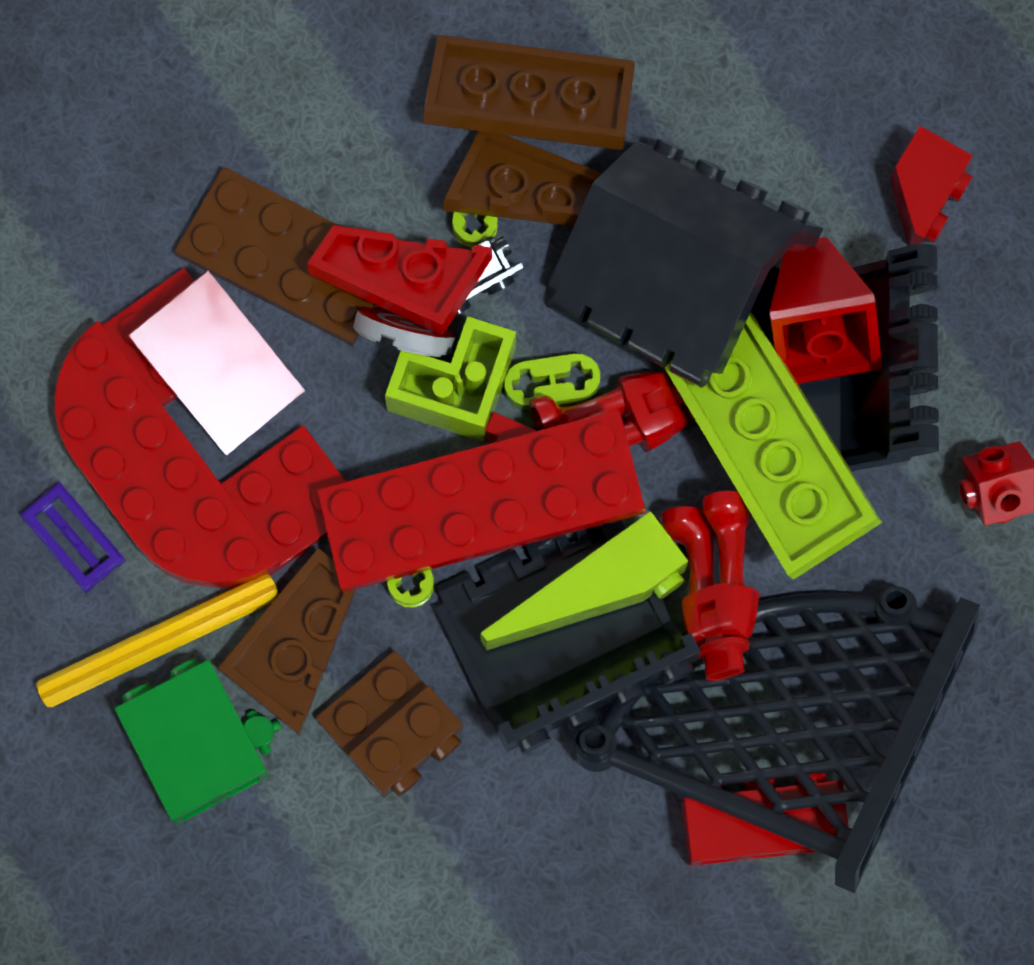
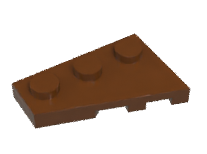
[442,131,602,226]
[218,548,357,736]

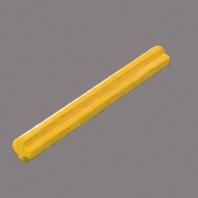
[36,574,279,707]

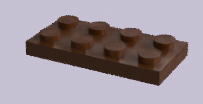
[423,35,635,150]
[174,166,376,347]

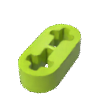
[504,354,600,410]

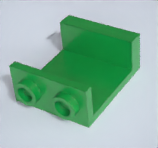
[114,659,270,826]

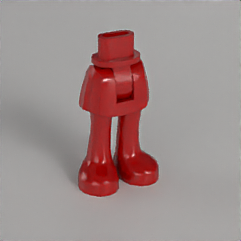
[529,371,695,453]
[660,491,759,681]

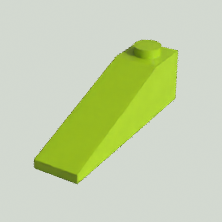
[481,511,688,650]

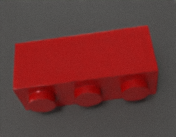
[681,773,849,867]

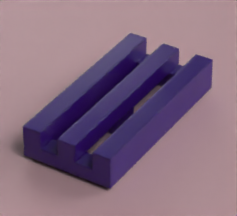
[20,482,126,594]

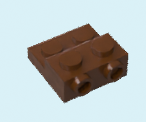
[315,650,463,798]

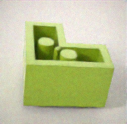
[385,316,516,442]

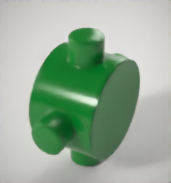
[244,710,282,755]

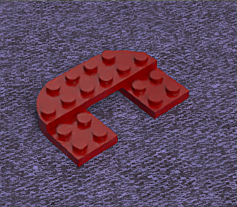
[55,268,346,589]

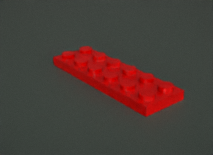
[317,409,647,592]

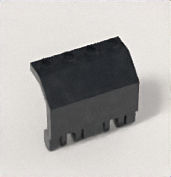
[752,244,939,472]

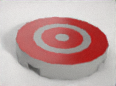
[353,308,457,357]

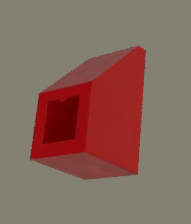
[890,126,973,246]

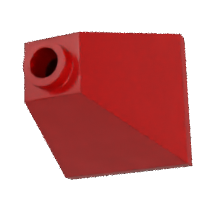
[769,237,882,384]

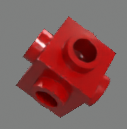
[958,441,1034,526]

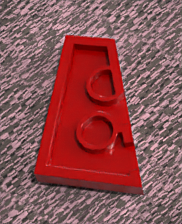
[307,225,493,336]

